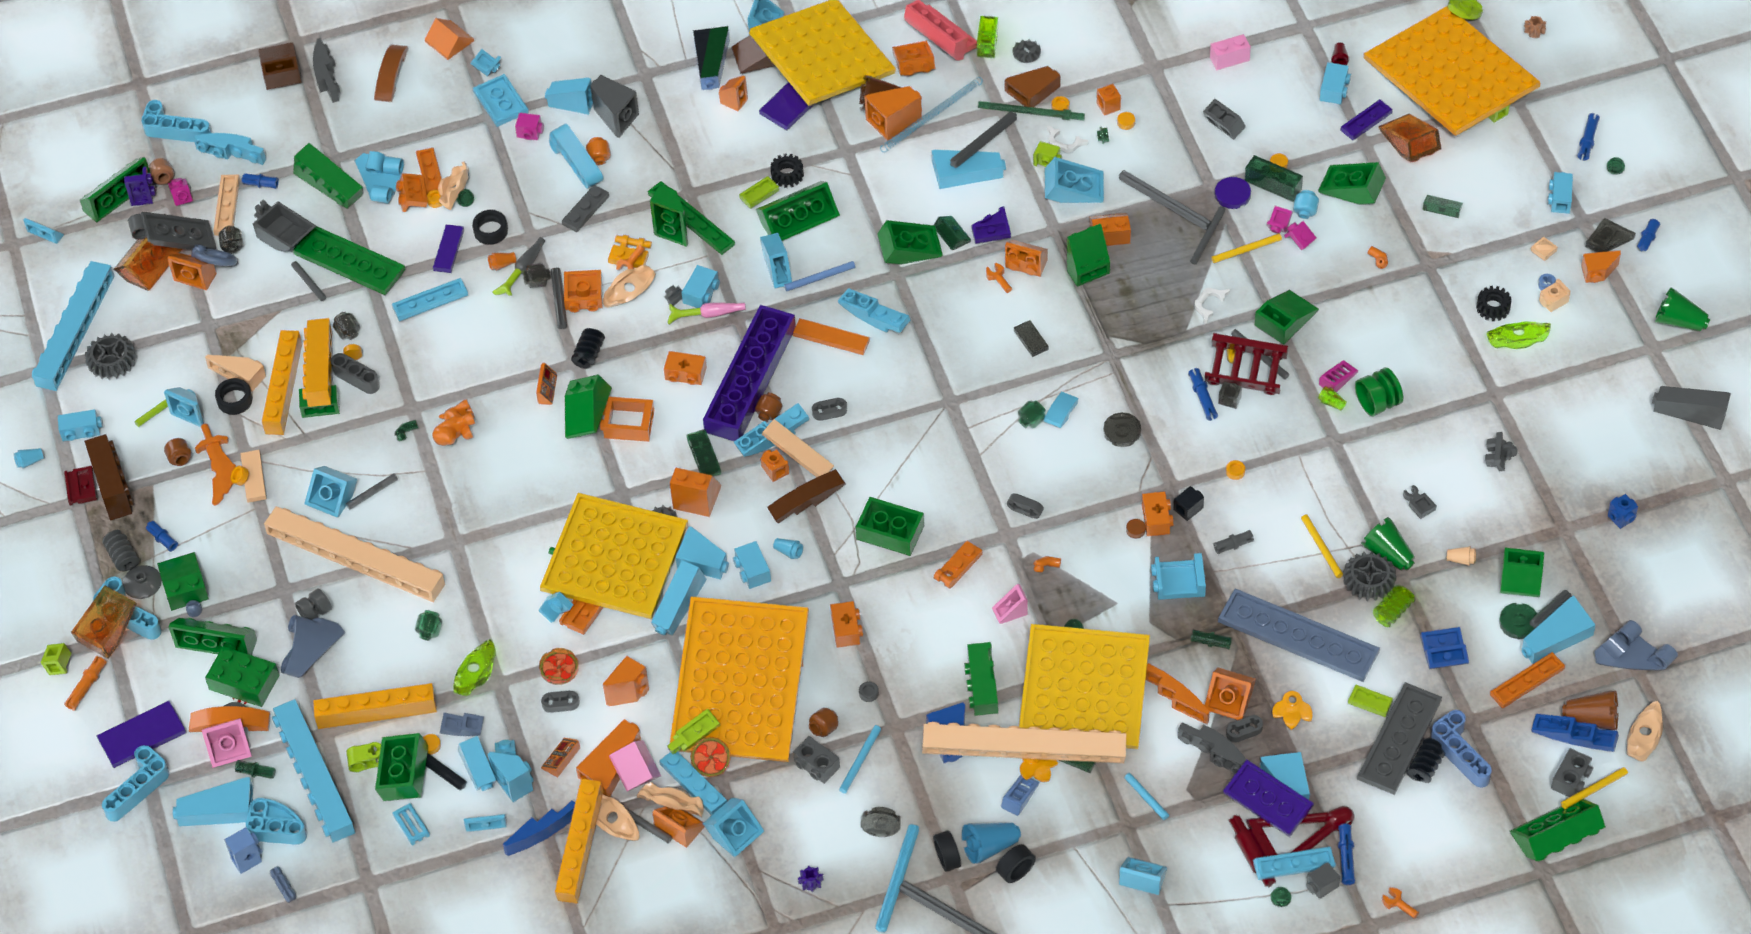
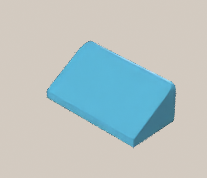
[24,218,64,244]
[464,814,507,832]

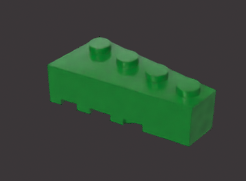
[293,143,363,209]

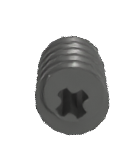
[102,530,140,571]

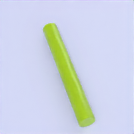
[134,399,168,427]

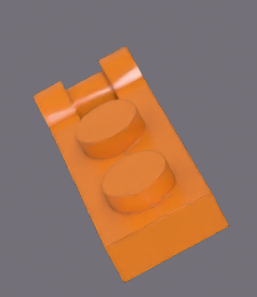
[933,541,982,589]

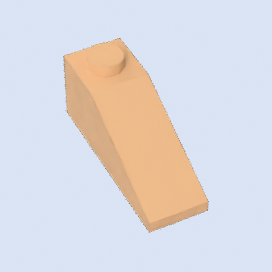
[205,354,266,392]

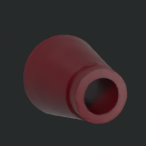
[1331,42,1349,65]

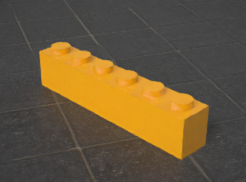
[302,318,332,407]
[262,330,302,435]
[313,683,437,729]
[555,779,604,904]

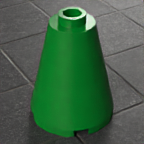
[1655,287,1710,331]
[1361,517,1415,571]

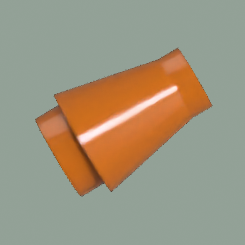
[488,252,516,271]

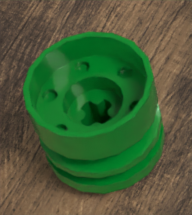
[1355,367,1404,416]

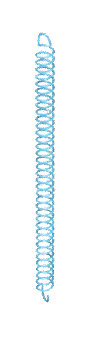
[880,77,983,152]

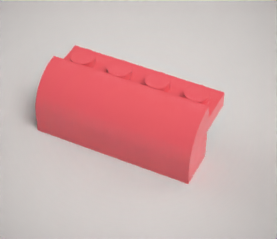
[904,0,978,61]

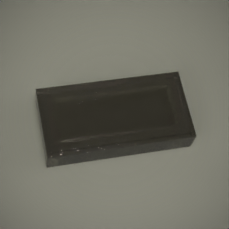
[1014,320,1049,357]

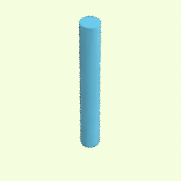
[1124,773,1169,820]

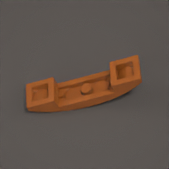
[374,44,408,102]

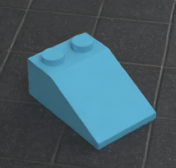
[1045,157,1104,203]

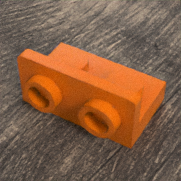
[396,173,428,212]

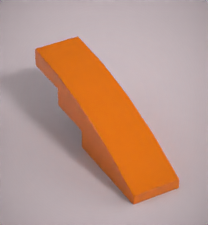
[1146,663,1210,724]

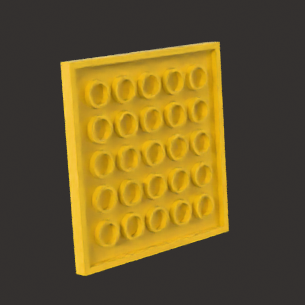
[749,0,896,106]
[540,493,688,619]
[1019,624,1150,749]

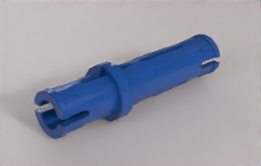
[1578,113,1600,160]
[1188,368,1218,421]
[1338,824,1355,885]

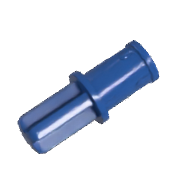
[242,173,279,189]
[1637,219,1660,251]
[146,521,178,552]

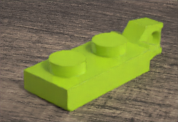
[667,709,720,755]

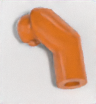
[1368,246,1388,269]
[1034,556,1061,572]

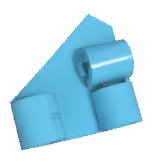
[354,151,404,203]

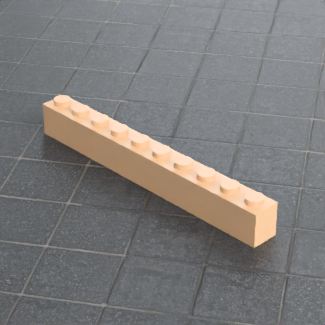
[264,506,445,602]
[922,722,1126,763]

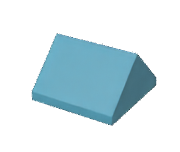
[747,0,784,35]
[1119,857,1167,895]

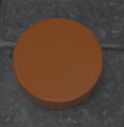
[1126,519,1146,539]

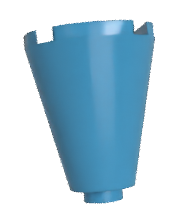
[962,823,1021,864]

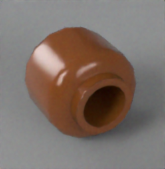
[755,392,783,422]
[164,438,192,466]
[809,708,838,737]

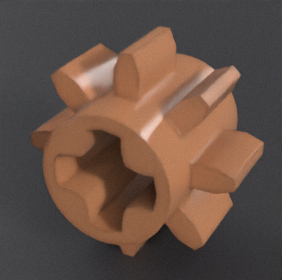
[1524,16,1546,38]

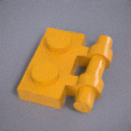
[608,235,652,268]

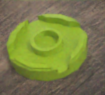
[1448,0,1483,20]

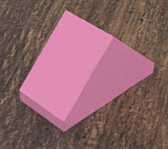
[992,584,1028,624]

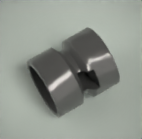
[295,588,332,620]

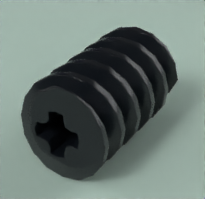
[571,328,605,369]
[1407,738,1445,783]

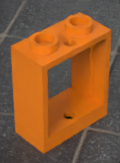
[600,397,655,442]

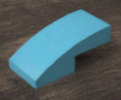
[1044,392,1079,428]

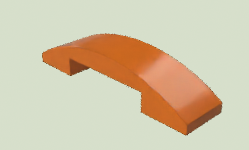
[189,706,270,732]

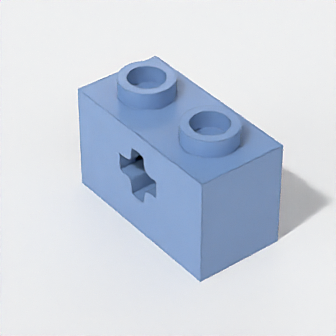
[224,827,262,874]

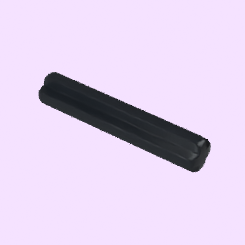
[426,753,467,790]

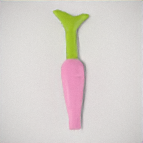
[667,303,746,325]

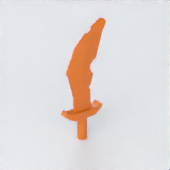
[195,424,236,506]

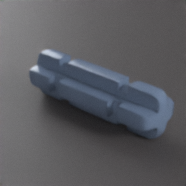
[270,867,296,902]

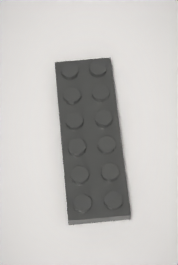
[1357,682,1442,795]

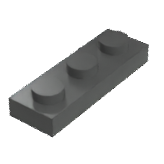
[562,185,609,232]

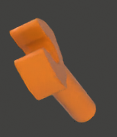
[616,245,645,271]
[986,263,1012,293]
[1382,887,1419,919]

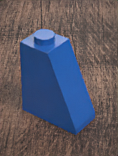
[926,702,965,763]

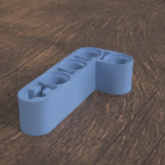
[1431,710,1492,788]

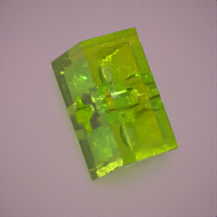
[977,16,998,58]

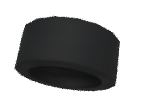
[472,210,508,245]
[215,378,253,415]
[933,830,961,872]
[996,844,1036,883]

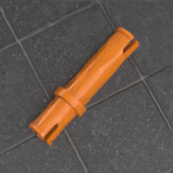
[64,656,107,711]

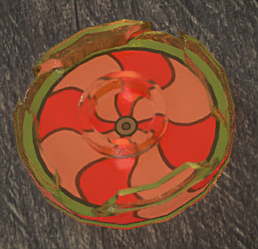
[539,648,579,685]
[690,737,731,778]

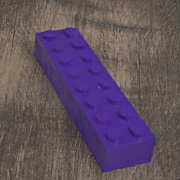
[703,305,796,441]

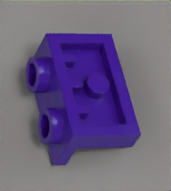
[124,167,156,206]

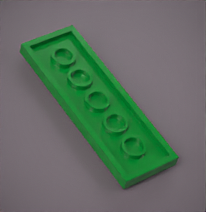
[293,226,406,295]

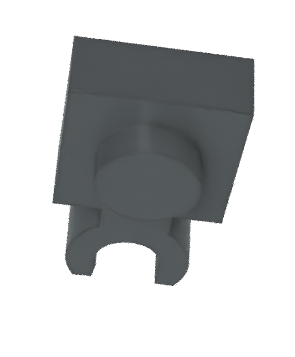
[1403,485,1437,519]

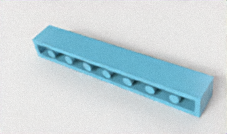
[32,261,115,391]
[272,699,355,843]

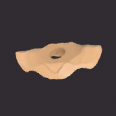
[438,161,469,210]
[603,265,656,308]
[1626,701,1663,761]
[637,782,704,818]
[596,795,640,841]

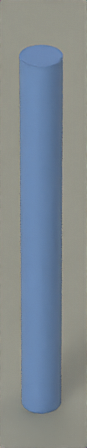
[784,261,855,292]

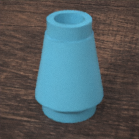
[14,448,43,468]
[773,538,803,559]

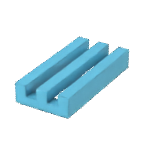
[392,803,430,845]

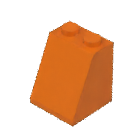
[865,86,922,141]
[670,468,721,517]

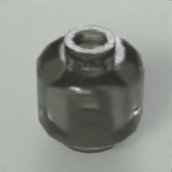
[218,226,244,254]
[523,263,551,288]
[333,312,361,340]

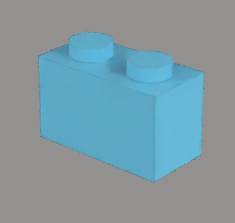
[1320,62,1351,104]
[682,265,720,308]
[733,541,771,589]

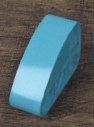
[246,798,307,845]

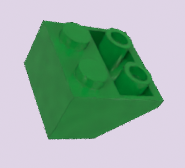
[1500,548,1544,597]

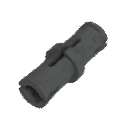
[1213,530,1254,554]

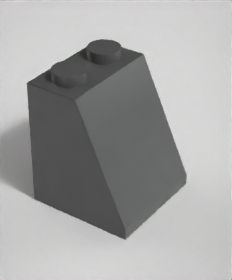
[590,75,639,138]

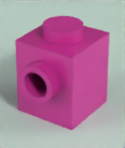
[515,112,544,140]

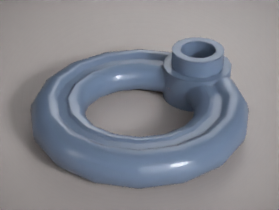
[191,245,238,266]

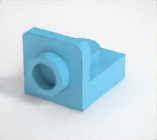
[539,592,573,623]

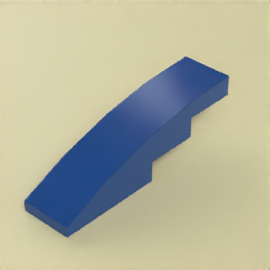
[1531,714,1619,752]
[503,800,575,856]

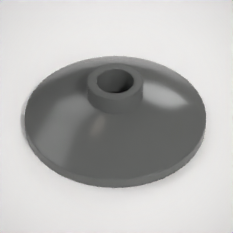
[123,565,162,599]

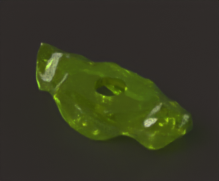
[1487,321,1551,349]
[453,639,496,696]

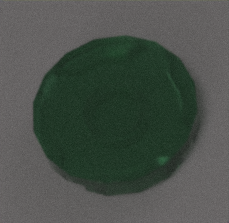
[1499,603,1538,639]

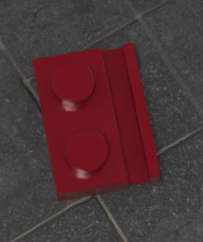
[64,465,97,506]

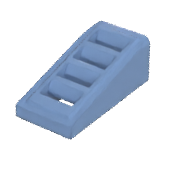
[1001,775,1039,816]

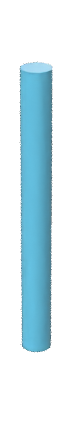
[839,725,881,794]

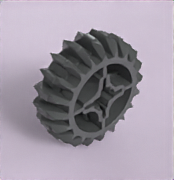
[85,333,136,380]
[1343,551,1397,602]

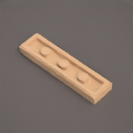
[213,175,240,236]
[762,419,834,477]

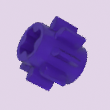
[798,866,824,893]

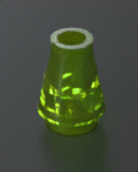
[1318,386,1347,411]

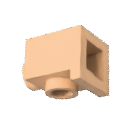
[1539,279,1571,312]

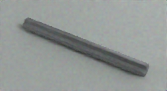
[950,111,1017,168]
[1119,170,1211,230]
[899,881,996,934]

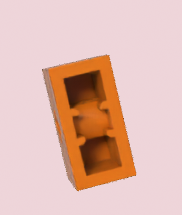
[664,351,707,385]
[1142,492,1173,536]
[830,601,863,648]

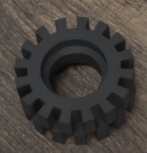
[770,153,804,188]
[1476,286,1512,322]

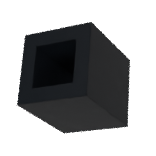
[1173,486,1204,521]

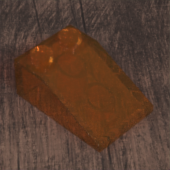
[1379,114,1441,162]
[71,585,137,659]

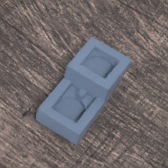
[440,713,484,736]

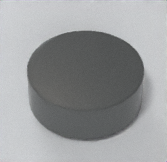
[859,681,879,702]

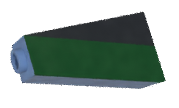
[693,26,730,90]

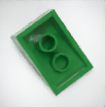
[1318,162,1386,204]
[877,220,943,264]
[565,374,612,439]
[157,552,209,611]

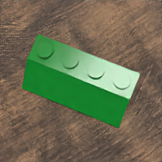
[80,157,150,223]
[756,181,840,241]
[168,618,257,655]
[1510,799,1606,861]

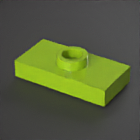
[739,176,779,209]
[1348,685,1393,718]

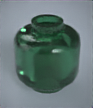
[1018,400,1046,428]
[415,610,442,641]

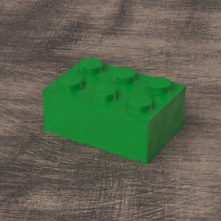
[855,497,924,556]
[205,646,279,707]
[375,733,428,801]

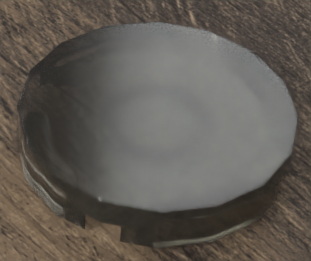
[1103,412,1142,447]
[860,807,901,837]

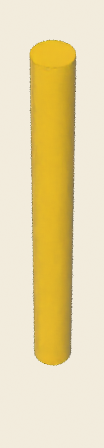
[1211,233,1282,263]
[1301,514,1343,578]
[1561,767,1628,809]

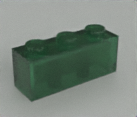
[1245,155,1303,202]

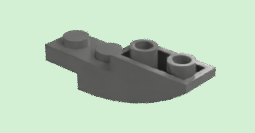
[313,38,340,103]
[1178,722,1246,774]

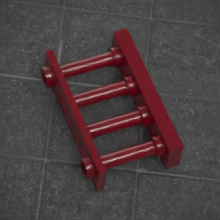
[1205,333,1288,395]

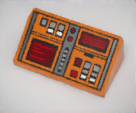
[536,363,557,405]
[541,738,580,778]

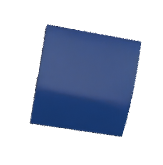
[1420,627,1469,669]

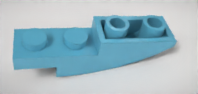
[193,133,266,165]
[838,288,911,333]
[734,403,809,457]

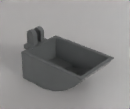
[252,200,316,252]

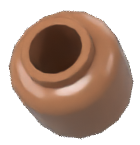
[149,158,174,185]

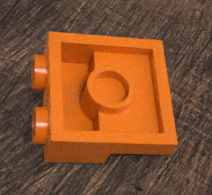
[892,41,935,76]
[564,270,603,313]

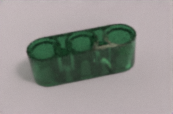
[686,429,721,477]

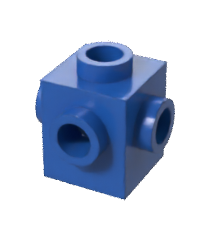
[1608,494,1638,529]

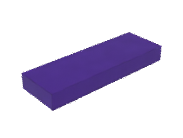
[1340,99,1393,141]
[433,224,464,273]

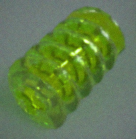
[1373,585,1416,627]

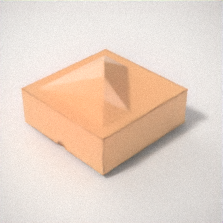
[1531,237,1558,261]

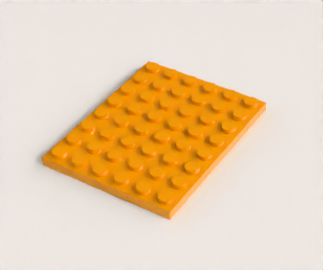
[1364,6,1540,136]
[670,597,809,762]

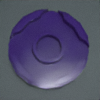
[1215,177,1251,209]

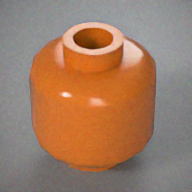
[586,137,611,165]

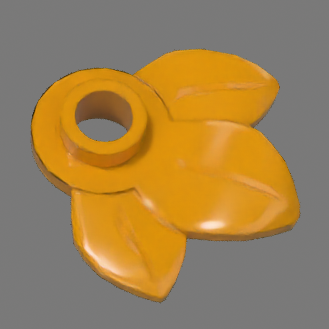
[1272,691,1313,730]
[1020,758,1058,782]

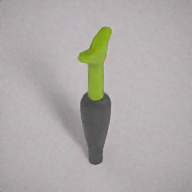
[492,237,545,296]

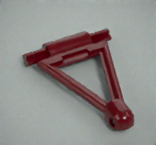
[1229,806,1354,888]

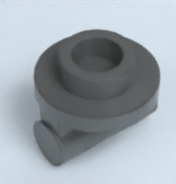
[664,285,682,306]

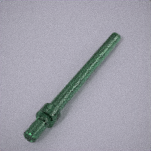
[978,101,1085,121]

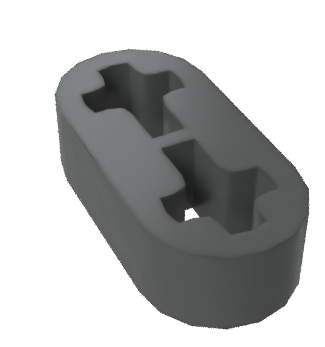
[812,398,847,421]
[1007,493,1044,519]
[541,690,580,713]
[1226,715,1263,742]

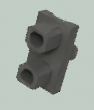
[1485,432,1518,471]

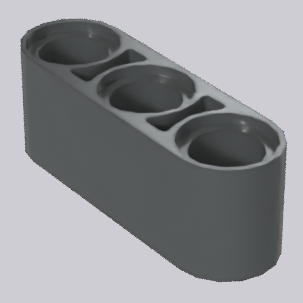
[331,353,380,394]

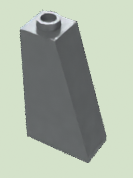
[1652,386,1731,430]

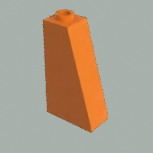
[576,719,641,797]

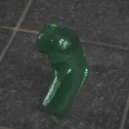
[394,419,418,442]

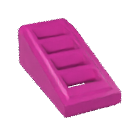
[1319,360,1358,395]

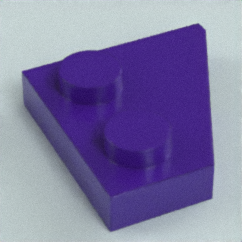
[971,206,1011,244]

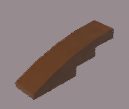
[767,469,846,524]

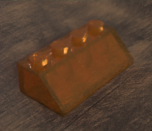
[114,214,182,291]

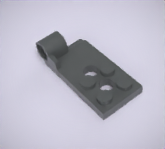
[128,211,216,250]

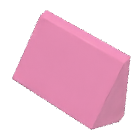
[202,718,252,768]
[609,740,661,792]

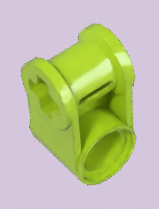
[346,742,381,772]

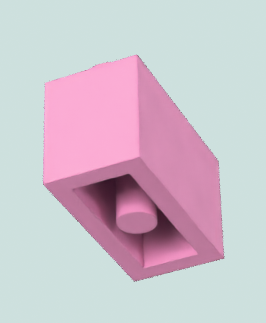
[1210,34,1251,70]

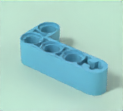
[141,100,211,142]
[549,124,603,189]
[93,577,161,640]
[102,745,169,822]

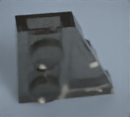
[1585,218,1636,252]

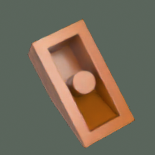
[719,75,748,111]
[1581,250,1621,283]

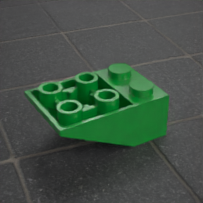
[1067,224,1110,287]
[1254,290,1319,345]

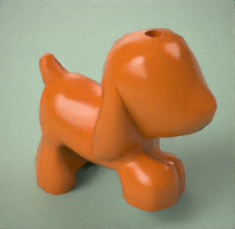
[432,399,475,446]

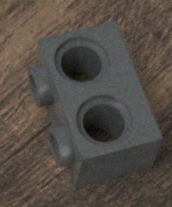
[1203,98,1246,139]
[793,736,840,784]
[1551,748,1593,797]

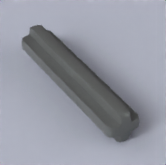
[1530,590,1572,629]

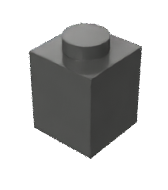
[1307,862,1340,899]

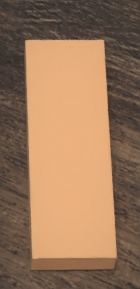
[240,450,267,503]

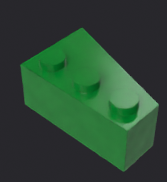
[964,642,998,716]

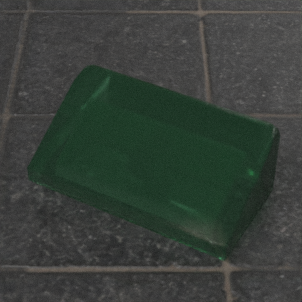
[1423,195,1463,218]
[934,216,971,250]

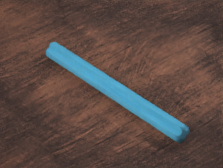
[876,824,919,933]

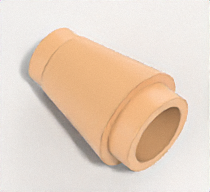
[1447,546,1476,566]

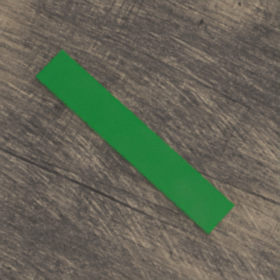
[648,181,735,255]

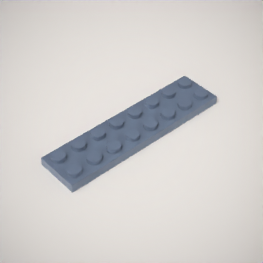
[1218,588,1380,682]

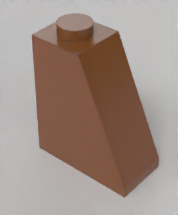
[1005,66,1060,110]

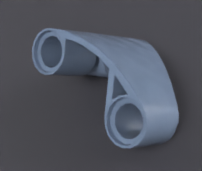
[281,615,346,678]
[1594,620,1678,670]

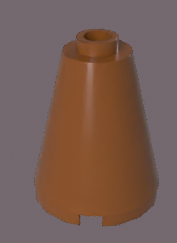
[1562,690,1619,730]

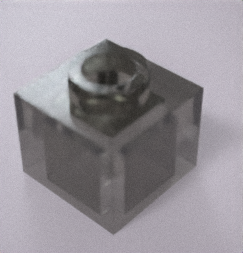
[1218,381,1242,409]

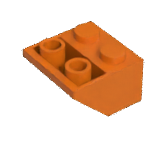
[1005,240,1048,277]

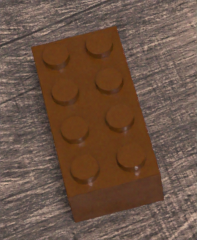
[84,434,133,521]

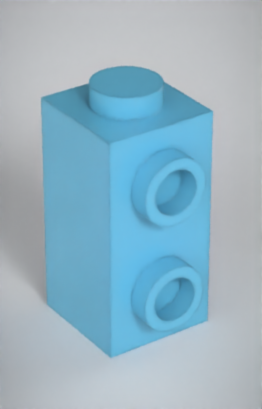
[1548,172,1573,214]
[58,409,103,441]

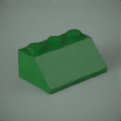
[650,185,688,247]

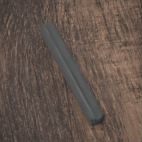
[550,267,567,329]

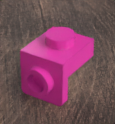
[168,178,192,206]
[1267,206,1293,234]
[1284,221,1316,250]

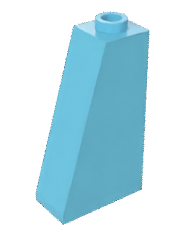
[931,150,1006,189]
[651,561,707,636]
[1522,596,1596,664]
[173,777,253,827]

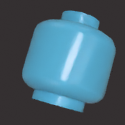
[1293,190,1319,219]

